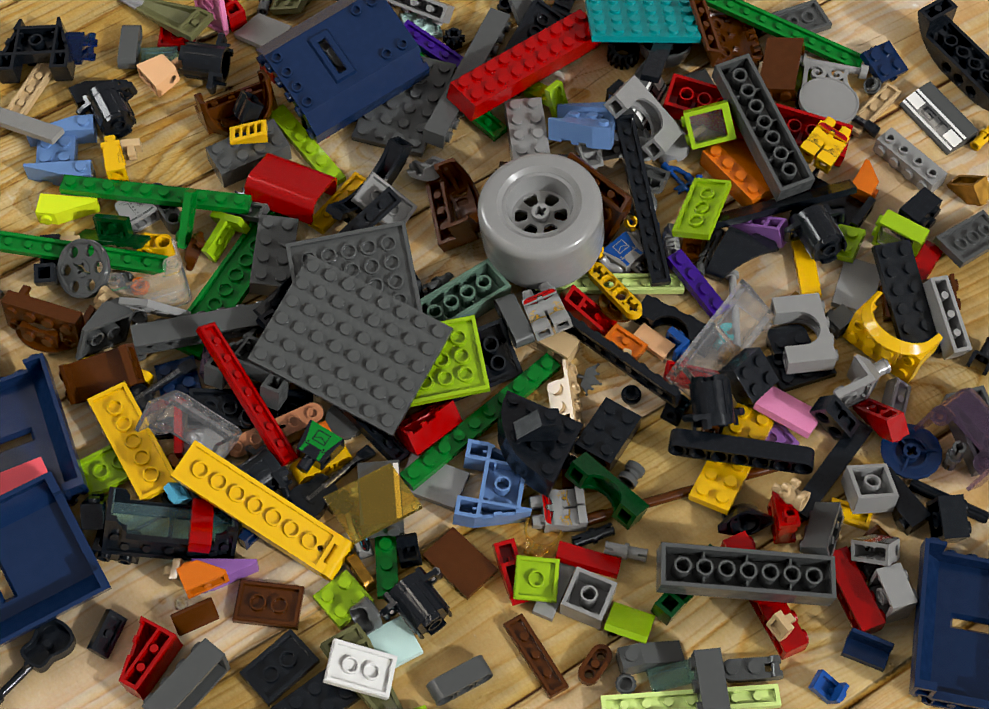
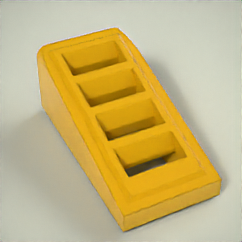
[229,119,268,145]

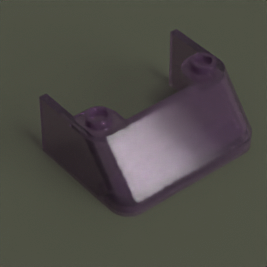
[913,388,989,491]

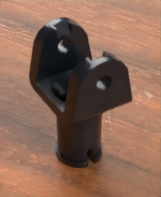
[966,337,989,376]

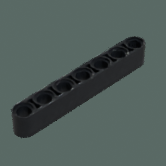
[668,428,815,474]

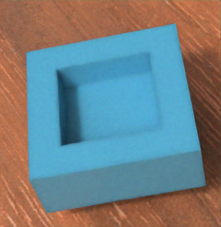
[163,482,192,504]

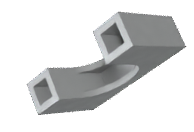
[603,75,684,162]
[770,293,839,374]

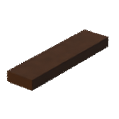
[503,613,569,699]

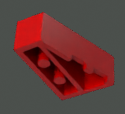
[396,399,462,456]
[119,616,183,701]

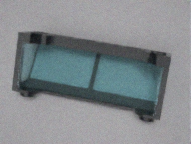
[101,487,239,561]

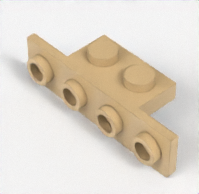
[547,358,586,436]

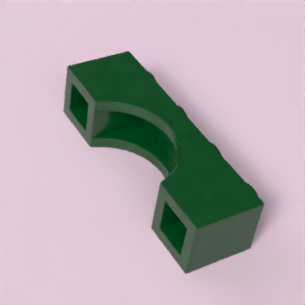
[564,452,650,530]
[651,544,712,626]

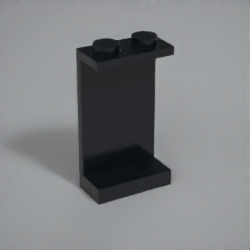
[809,168,876,228]

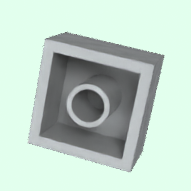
[841,463,899,514]
[867,563,918,624]
[559,566,618,630]

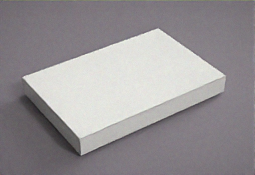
[323,638,398,700]

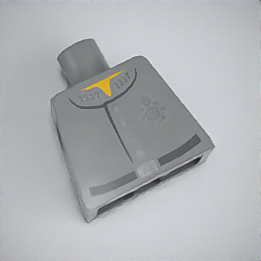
[114,200,160,234]

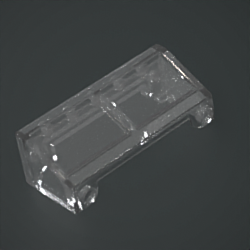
[665,279,775,398]

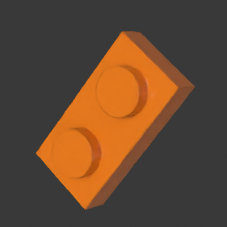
[604,323,648,361]

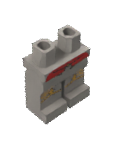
[521,282,573,342]
[529,486,588,533]

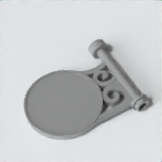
[798,53,869,123]

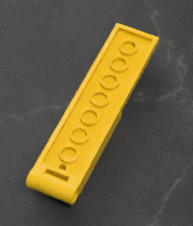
[170,440,355,582]

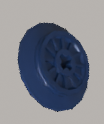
[880,424,942,480]

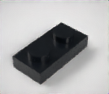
[87,609,128,659]

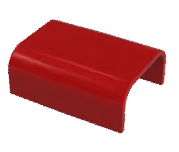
[244,153,337,225]

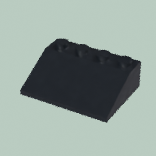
[452,318,523,402]

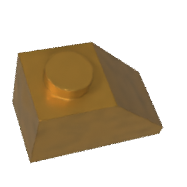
[947,175,989,206]

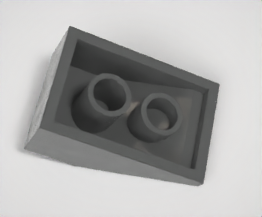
[75,297,133,360]

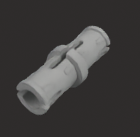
[604,541,648,562]

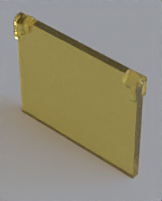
[324,463,422,544]

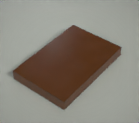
[422,527,498,600]
[232,579,305,630]

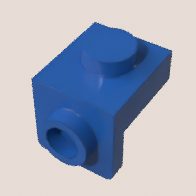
[666,326,690,362]
[808,669,849,704]

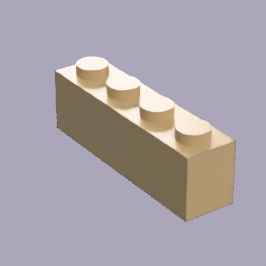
[521,306,580,365]

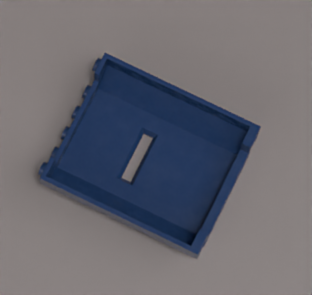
[256,0,429,143]
[0,353,89,507]
[0,471,112,647]
[909,537,989,709]

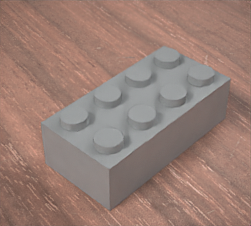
[504,97,550,160]

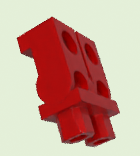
[767,491,801,544]

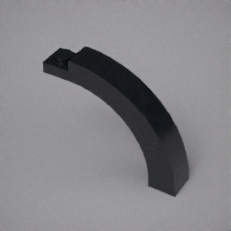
[326,136,413,223]

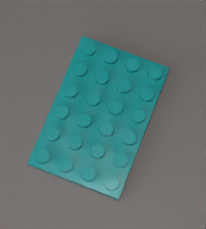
[585,0,701,43]

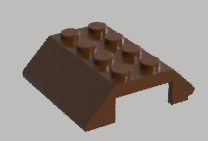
[689,0,764,67]
[554,152,632,248]

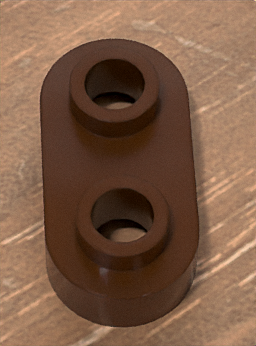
[578,644,612,686]

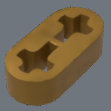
[345,553,376,592]

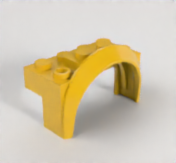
[843,291,943,384]

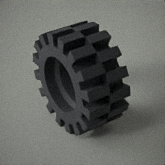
[607,42,640,70]

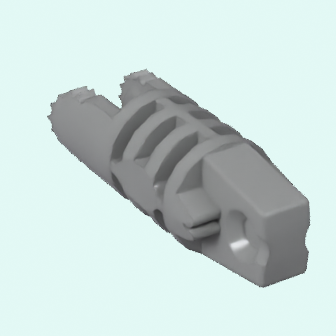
[662,223,680,267]

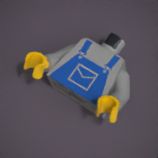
[597,216,647,273]

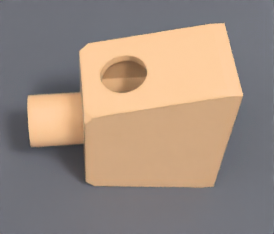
[136,54,182,98]

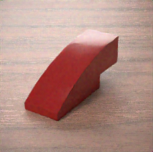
[187,498,214,554]
[492,538,528,606]

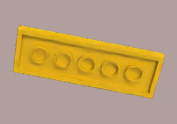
[87,381,178,501]
[688,403,775,515]

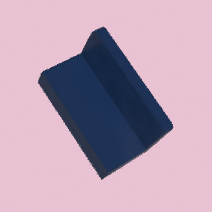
[841,628,894,672]

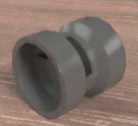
[617,460,645,489]

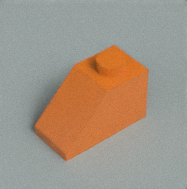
[850,159,879,203]
[176,560,230,599]

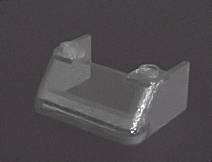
[99,238,192,315]
[135,390,242,459]

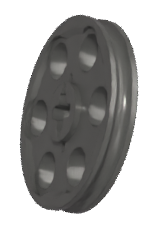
[57,239,111,299]

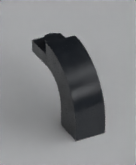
[34,234,61,287]

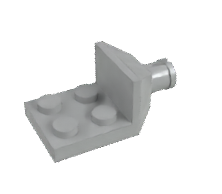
[833,354,891,408]

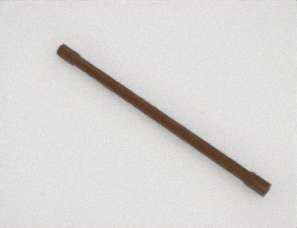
[587,467,778,526]

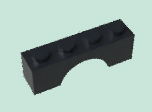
[634,295,717,357]

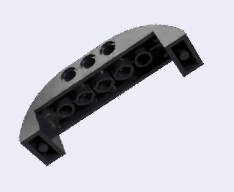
[918,0,989,111]

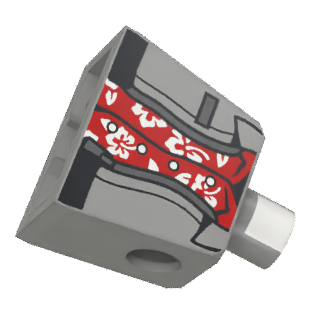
[851,534,900,566]

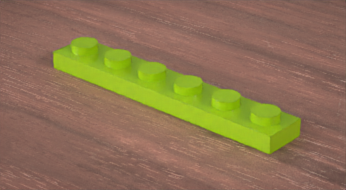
[269,104,346,186]

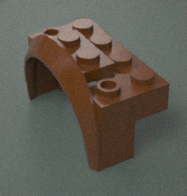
[194,69,278,137]
[425,157,480,252]
[1,285,97,353]

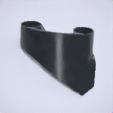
[705,226,779,282]

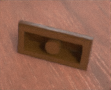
[170,597,219,636]

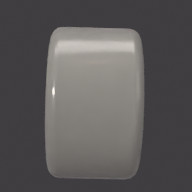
[477,153,604,290]

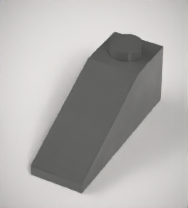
[615,640,685,675]

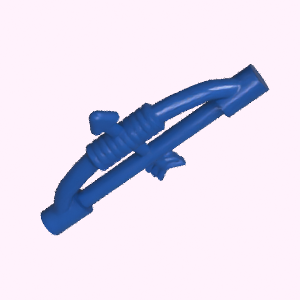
[661,162,703,195]

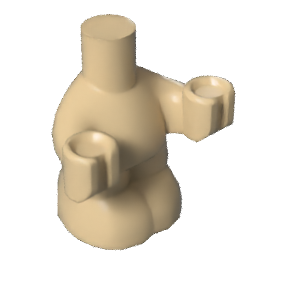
[771,477,811,512]

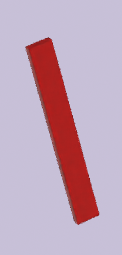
[196,322,299,466]

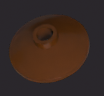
[598,293,635,322]

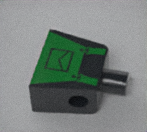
[296,420,345,474]

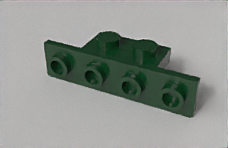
[78,214,151,249]

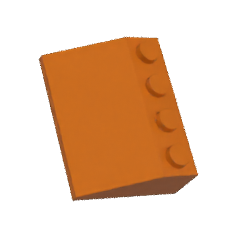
[700,137,773,207]

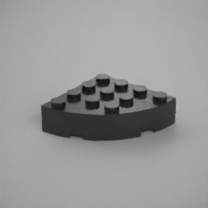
[497,390,583,497]

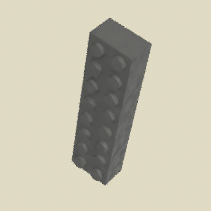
[712,53,815,202]
[656,542,837,606]

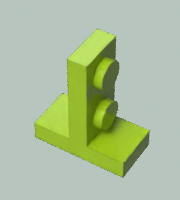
[523,80,568,118]
[201,211,251,263]

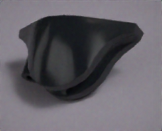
[718,503,774,535]

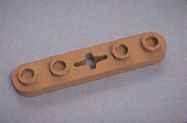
[226,402,324,457]

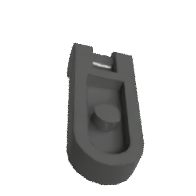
[723,655,784,683]

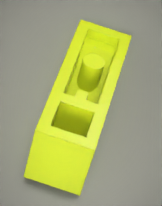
[35,193,101,225]

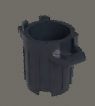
[178,32,234,95]
[76,79,138,139]
[783,204,847,264]
[682,373,745,430]
[237,444,293,498]
[380,567,452,639]

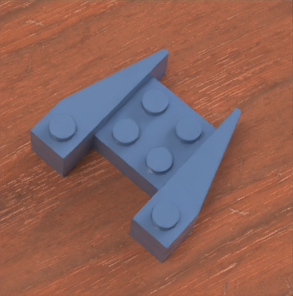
[548,102,616,150]
[23,114,98,186]
[453,439,532,528]

